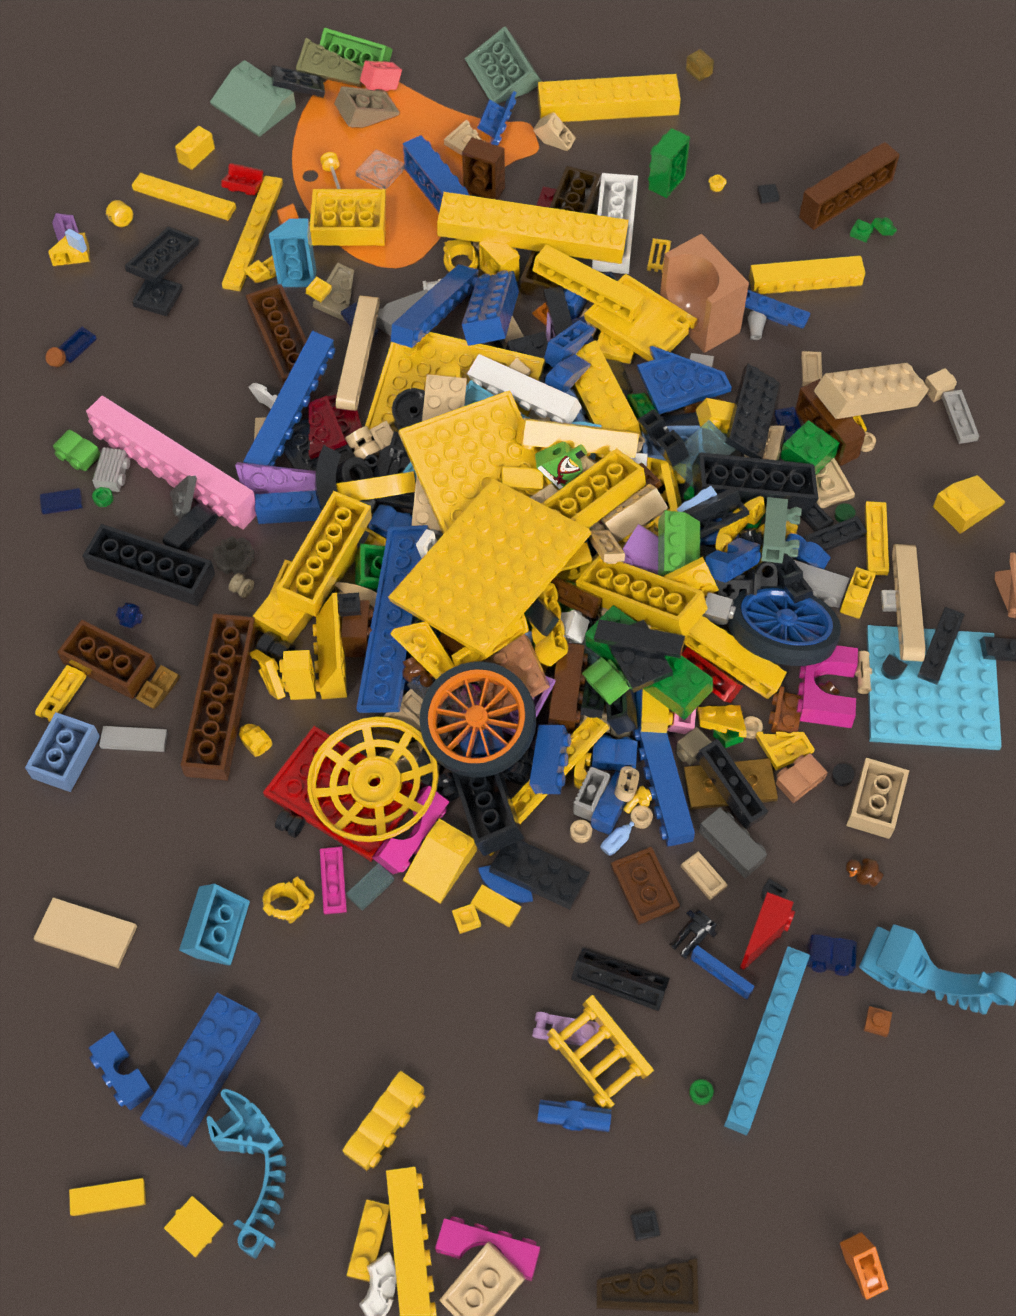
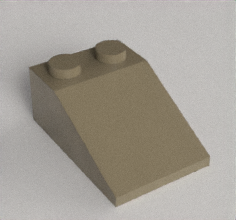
[334,86,400,128]

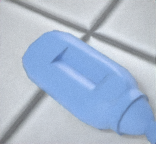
[600,821,634,856]

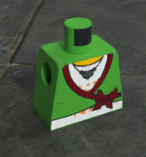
[535,442,587,490]

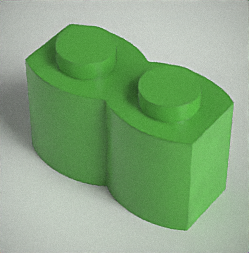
[53,430,100,471]
[582,657,630,705]

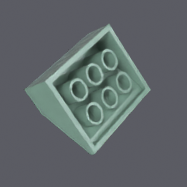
[465,26,542,104]
[210,60,296,137]

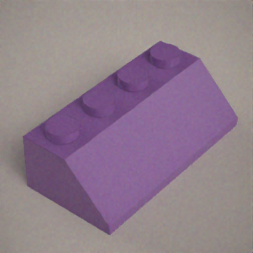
[621,524,658,575]

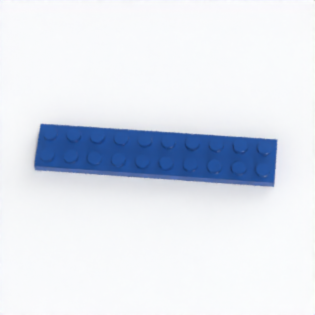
[356,525,430,713]

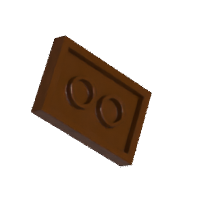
[610,847,680,925]

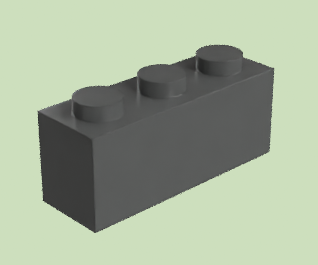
[699,808,767,879]

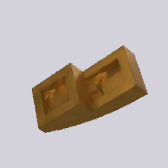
[136,665,181,709]

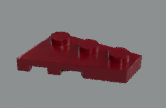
[309,396,347,459]

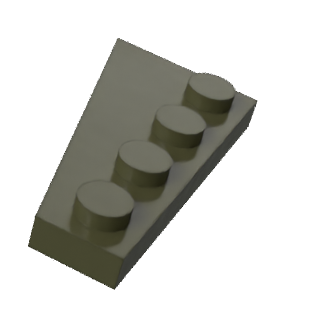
[296,38,363,87]

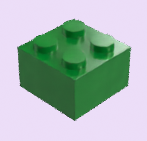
[780,420,840,475]

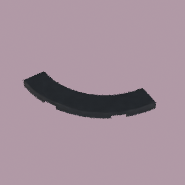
[315,445,369,548]

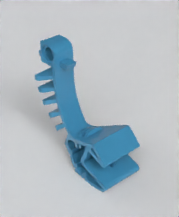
[859,924,1016,1015]
[207,1089,286,1259]

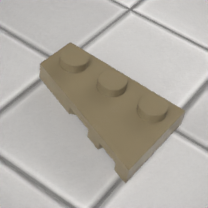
[313,263,354,322]

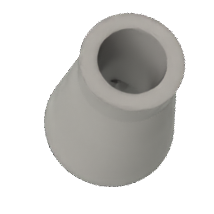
[748,311,766,340]

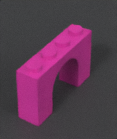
[797,645,858,728]

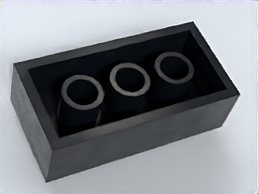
[452,772,525,856]

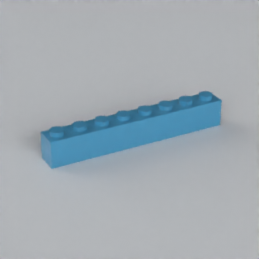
[724,947,810,1136]

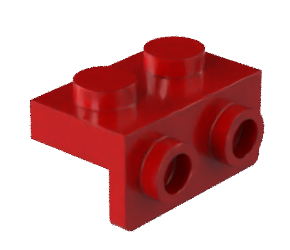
[221,163,263,195]

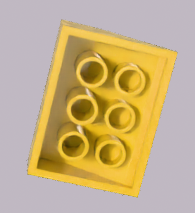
[310,189,386,246]
[313,593,347,699]

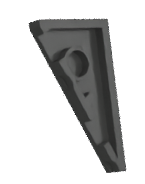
[170,475,197,521]

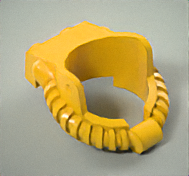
[443,239,479,272]
[262,876,315,923]

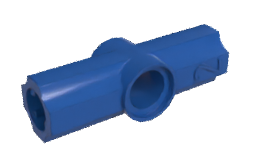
[537,1100,612,1132]

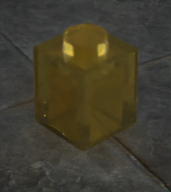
[686,49,714,81]

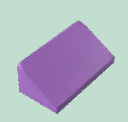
[52,213,79,242]

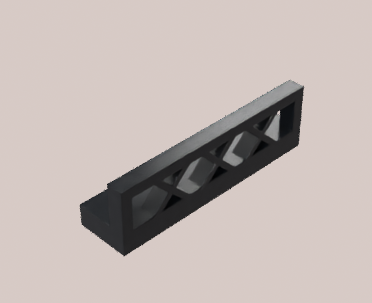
[683,486,750,539]
[571,948,670,1011]

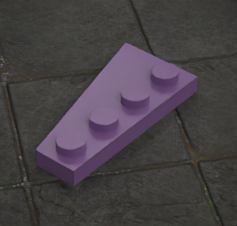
[236,462,316,497]

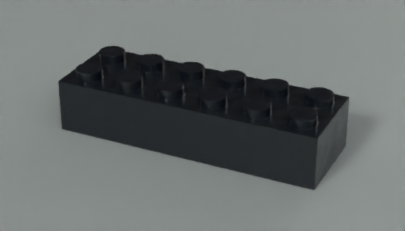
[692,452,819,511]
[82,524,215,606]

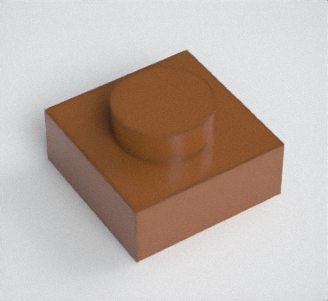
[863,1006,892,1037]

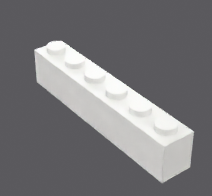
[467,354,582,424]

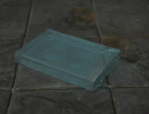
[673,420,736,488]

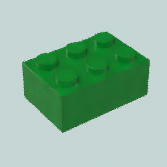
[648,128,690,199]

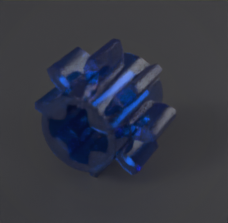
[116,603,143,628]

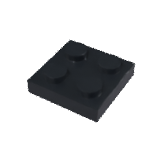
[132,279,183,316]

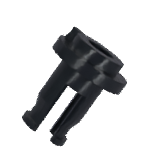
[669,909,717,960]

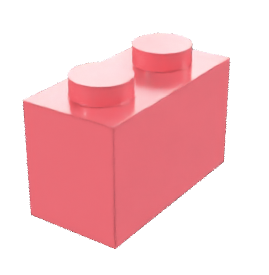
[360,61,402,91]

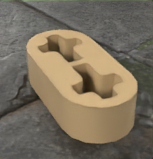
[614,766,639,802]

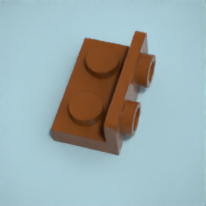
[768,686,801,733]

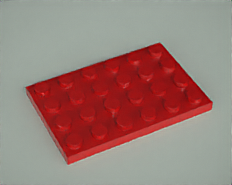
[263,726,421,862]

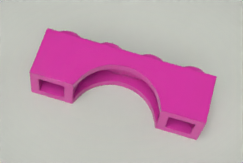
[373,786,449,874]
[435,1217,540,1281]

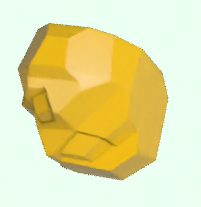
[239,724,273,757]

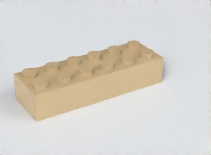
[814,363,929,419]

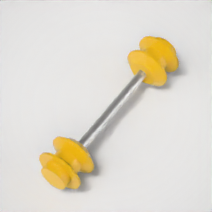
[320,152,341,189]

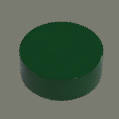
[834,503,855,523]

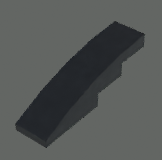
[760,534,813,604]

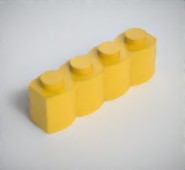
[529,583,568,666]
[342,1071,425,1171]

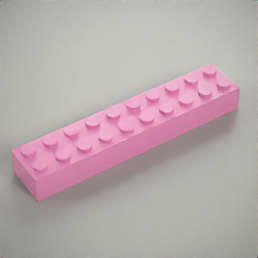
[86,396,256,529]

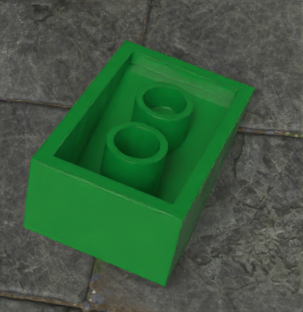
[355,544,385,593]

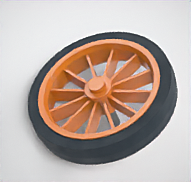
[419,662,536,777]

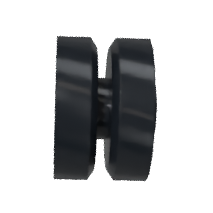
[392,388,425,432]

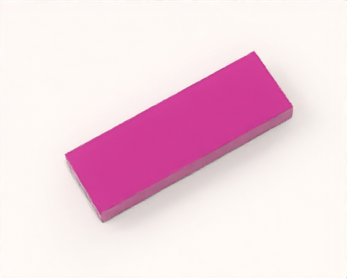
[320,846,347,915]

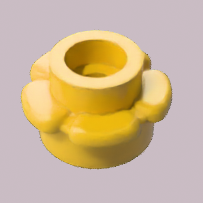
[708,175,726,192]

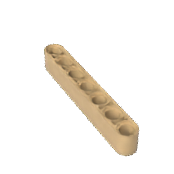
[336,296,380,411]
[892,544,925,662]

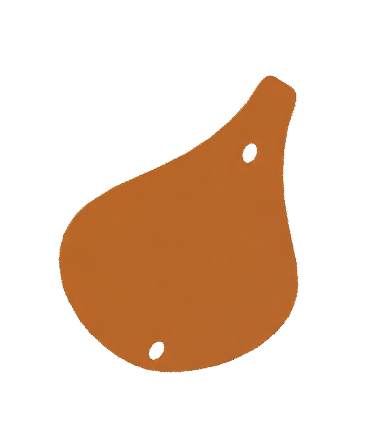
[292,80,539,268]

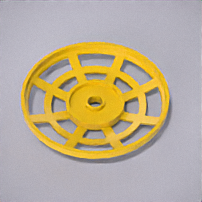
[308,717,439,842]

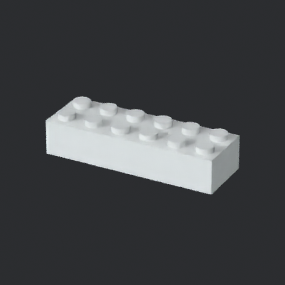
[592,173,638,274]

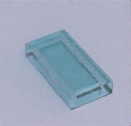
[346,863,394,911]

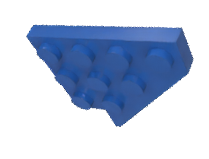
[637,346,732,414]

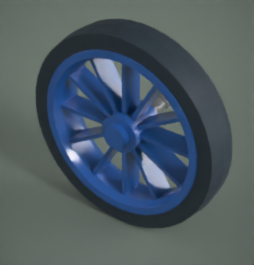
[728,585,841,666]

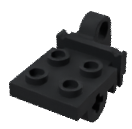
[714,561,778,600]

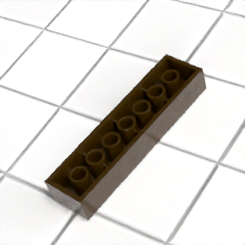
[520,166,601,300]

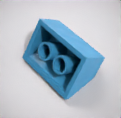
[179,884,250,965]

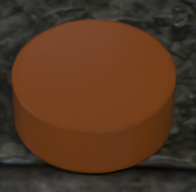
[46,347,66,367]

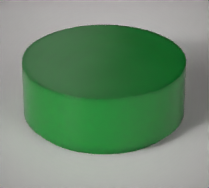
[92,487,113,507]
[689,1079,714,1105]

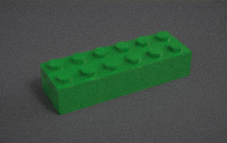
[585,605,713,720]

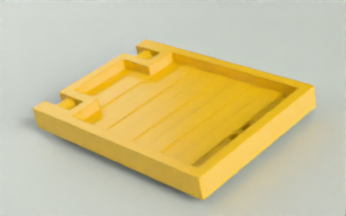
[584,274,698,361]

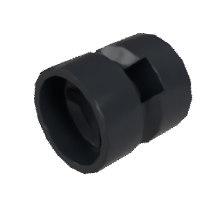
[256,631,295,667]
[503,747,535,785]

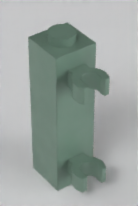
[761,497,802,563]

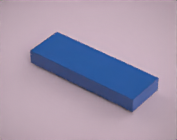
[690,945,755,999]

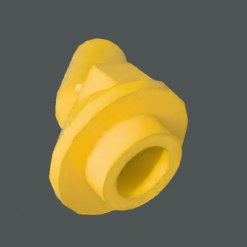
[623,786,652,814]

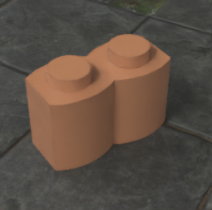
[776,754,828,803]

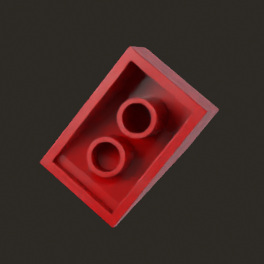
[740,892,795,970]

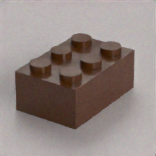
[462,137,505,200]

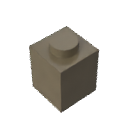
[676,727,711,766]

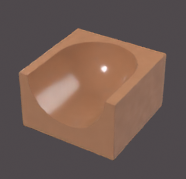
[660,234,749,353]

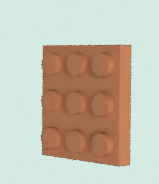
[478,634,550,720]

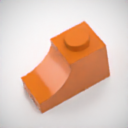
[840,1232,888,1300]

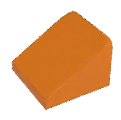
[277,204,299,225]
[532,302,548,325]

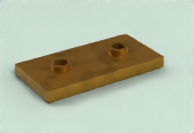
[684,758,778,810]

